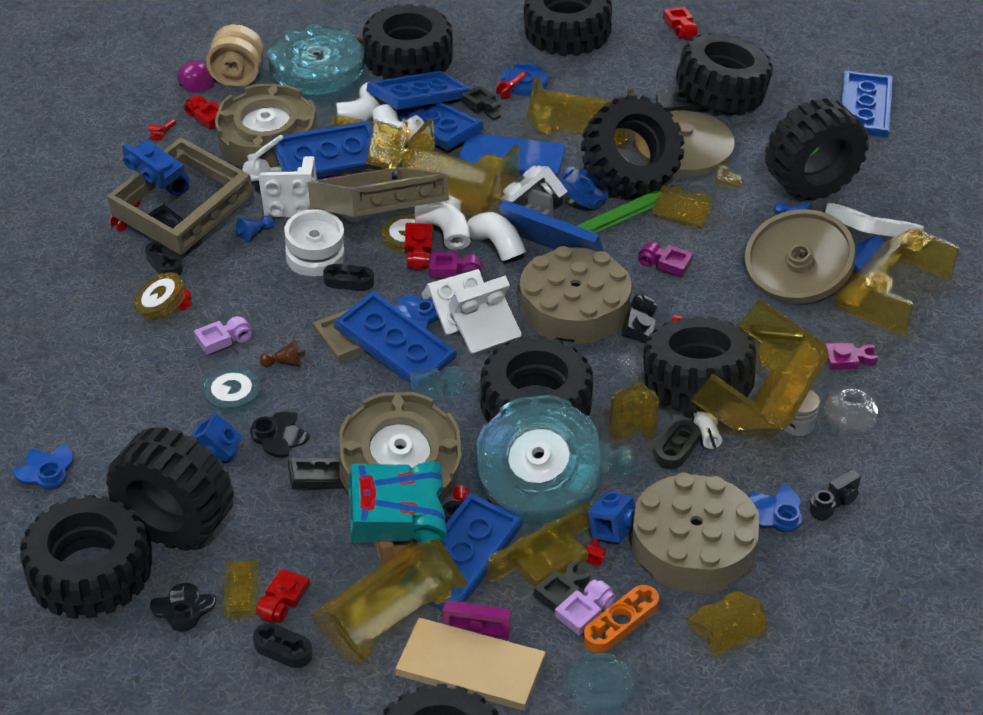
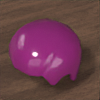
[177,60,216,93]

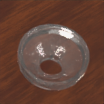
[824,387,878,432]

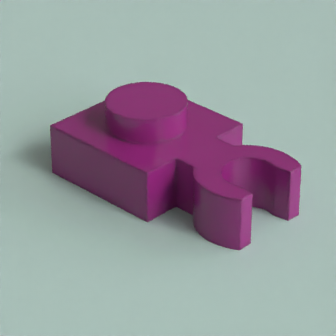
[824,343,878,370]

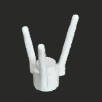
[243,135,283,182]

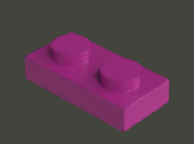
[443,601,511,639]

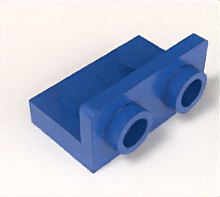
[122,139,185,189]

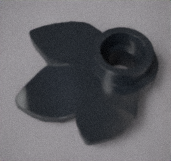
[250,412,310,457]
[150,582,216,631]

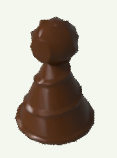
[260,339,306,367]

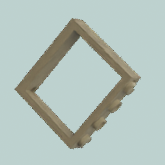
[107,137,253,255]
[308,167,449,217]

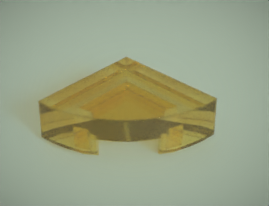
[715,165,742,188]

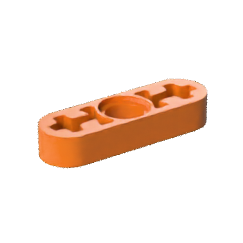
[583,585,659,653]

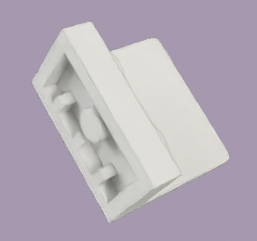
[259,156,317,217]
[500,165,567,202]
[421,269,484,335]
[449,275,522,355]

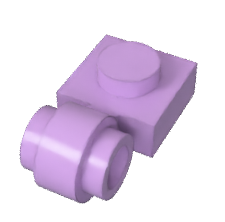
[194,316,252,355]
[555,579,616,636]

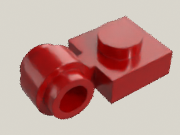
[663,6,698,40]
[184,95,220,129]
[404,223,432,271]
[256,568,310,624]

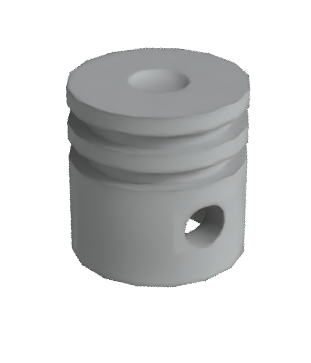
[780,387,820,436]

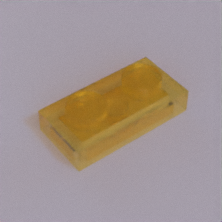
[223,560,259,619]

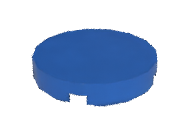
[501,63,548,96]
[559,166,608,209]

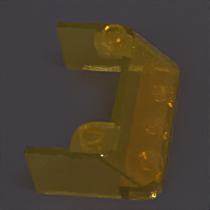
[527,76,634,144]
[397,118,519,216]
[834,229,960,337]
[691,298,829,431]
[310,539,468,663]

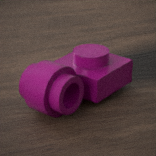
[638,242,693,277]
[429,252,482,278]

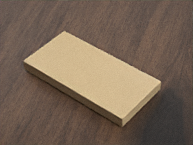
[395,618,545,711]

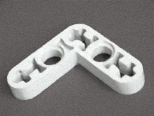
[825,203,924,240]

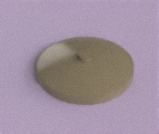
[634,110,735,176]
[745,209,856,304]

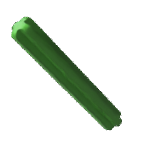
[577,190,664,233]

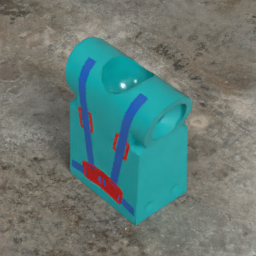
[348,461,447,544]

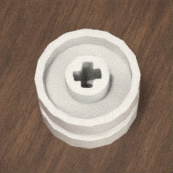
[284,209,344,277]

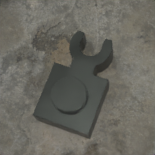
[533,560,591,612]

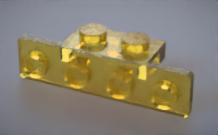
[487,502,593,587]

